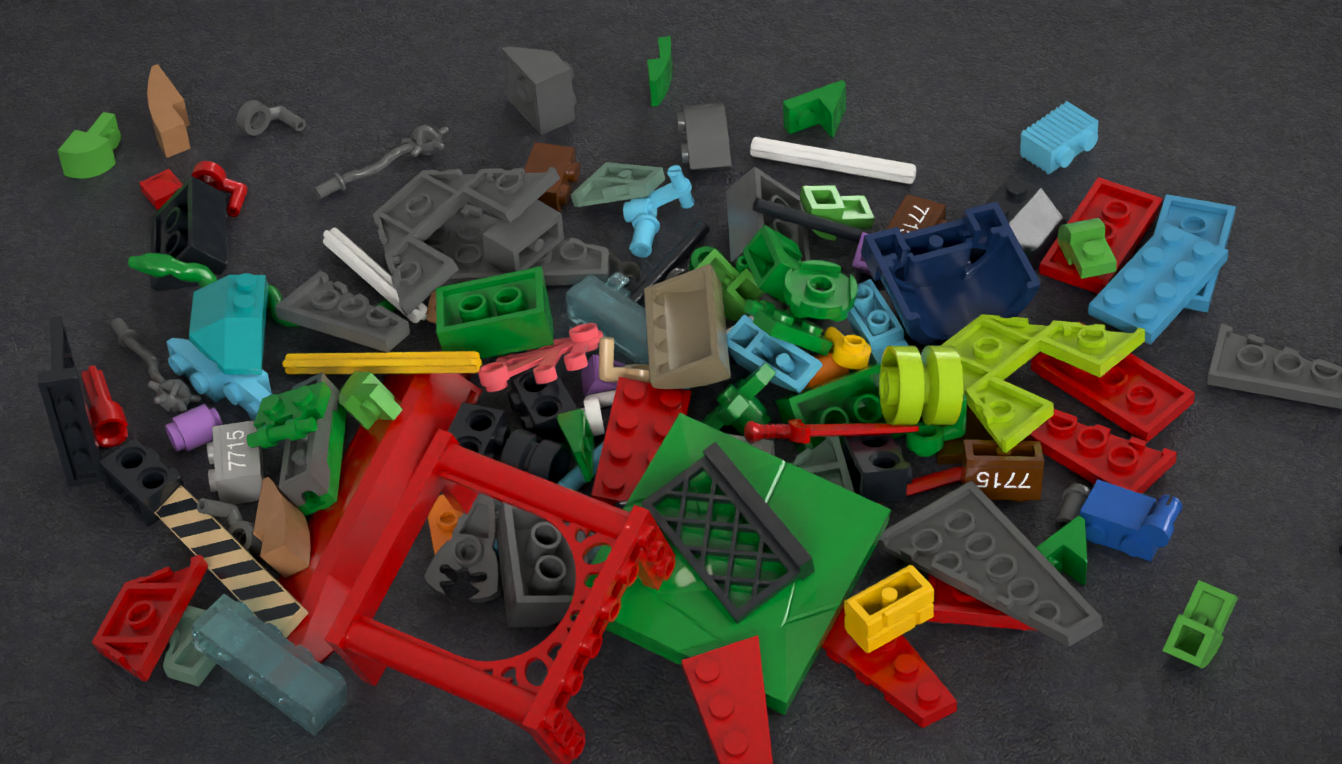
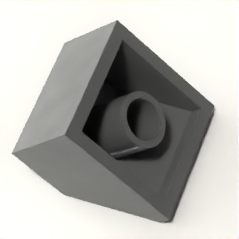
[502,46,577,135]

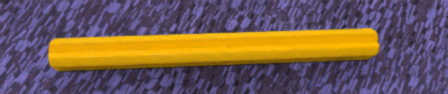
[282,351,482,375]

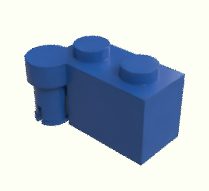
[1080,479,1183,561]

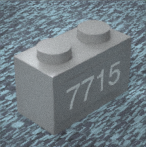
[207,421,265,504]

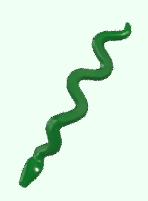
[128,253,399,327]

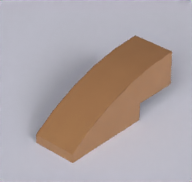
[147,64,191,158]
[253,477,311,578]

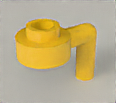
[824,327,871,369]

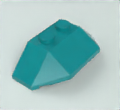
[189,273,268,375]

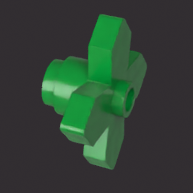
[701,362,776,435]

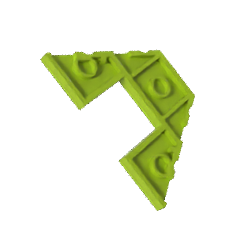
[941,314,1145,453]

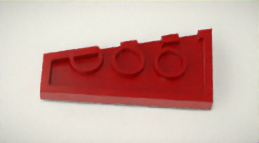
[1022,409,1177,494]
[681,635,773,764]

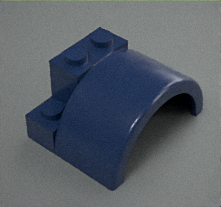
[861,201,1040,346]

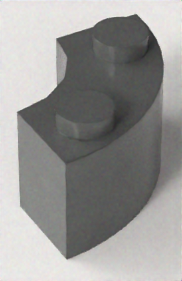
[677,102,731,171]

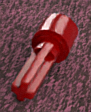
[81,366,128,447]

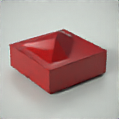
[139,169,183,209]

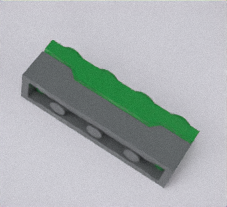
[279,372,347,516]

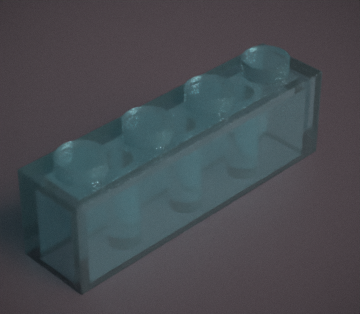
[192,594,347,736]

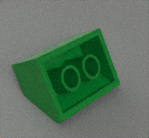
[436,266,554,359]
[775,362,906,453]

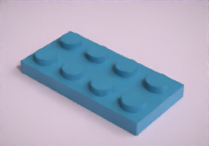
[1154,194,1236,312]
[1088,222,1228,345]

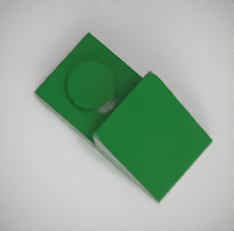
[783,80,846,138]
[1036,515,1087,586]

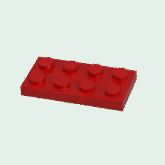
[1039,177,1163,294]
[1031,321,1195,443]
[591,377,692,506]

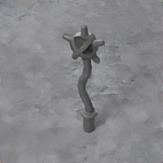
[313,124,449,199]
[111,318,201,413]

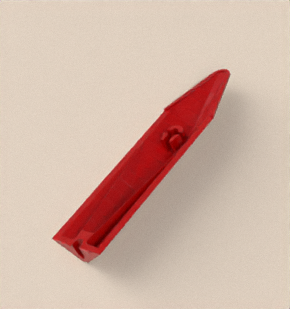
[267,374,483,690]

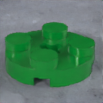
[783,260,858,322]

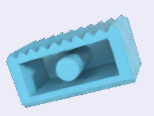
[1020,101,1099,175]

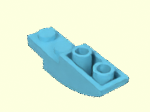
[847,279,909,364]
[166,338,272,421]

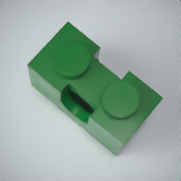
[742,225,802,306]

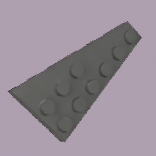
[876,481,1103,647]

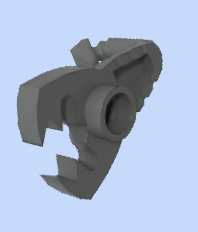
[424,493,502,603]

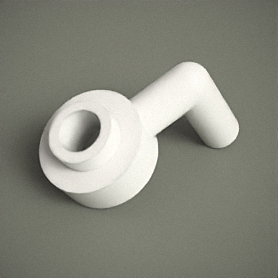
[580,390,616,436]

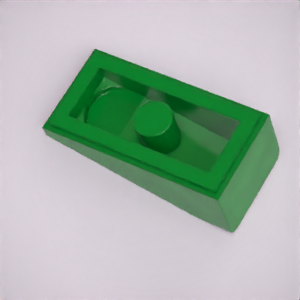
[556,408,594,482]

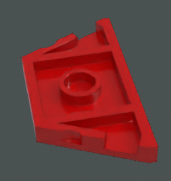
[91,555,209,681]

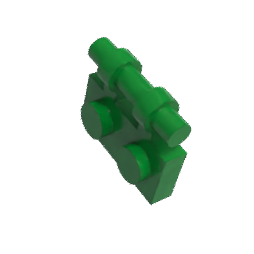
[744,299,833,356]
[246,381,332,449]

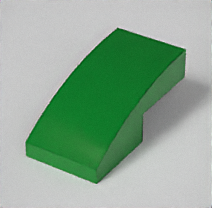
[647,36,673,106]

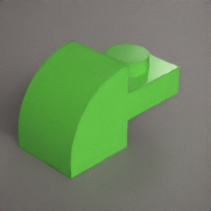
[58,112,121,179]
[800,185,875,240]
[1057,218,1117,279]
[695,248,765,321]
[338,371,403,430]
[1162,580,1238,668]

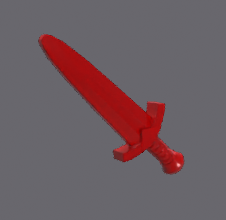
[744,419,919,444]

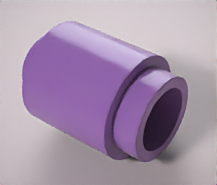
[165,404,223,452]

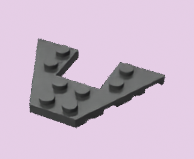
[373,167,560,316]

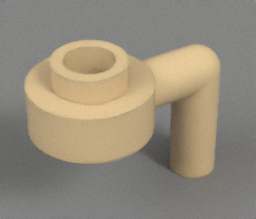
[599,337,650,383]

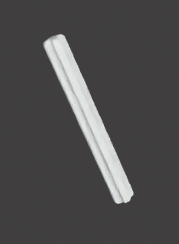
[750,137,916,184]
[323,228,427,323]

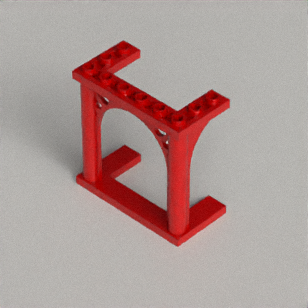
[324,429,676,764]

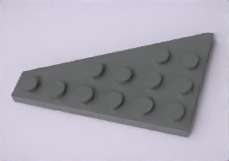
[423,204,609,287]

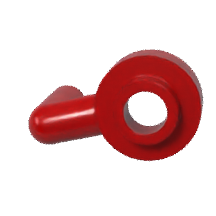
[191,161,248,217]

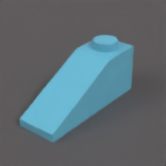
[727,315,823,393]

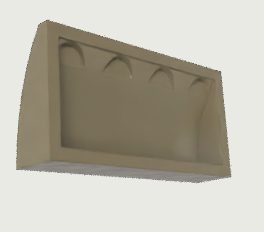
[644,264,731,389]

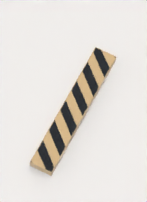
[155,485,309,642]

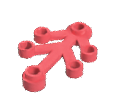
[478,323,604,392]

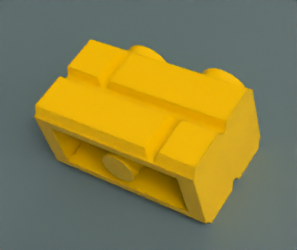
[844,565,934,653]

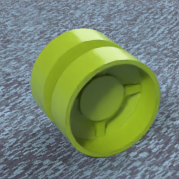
[879,346,963,425]

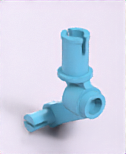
[623,165,695,258]

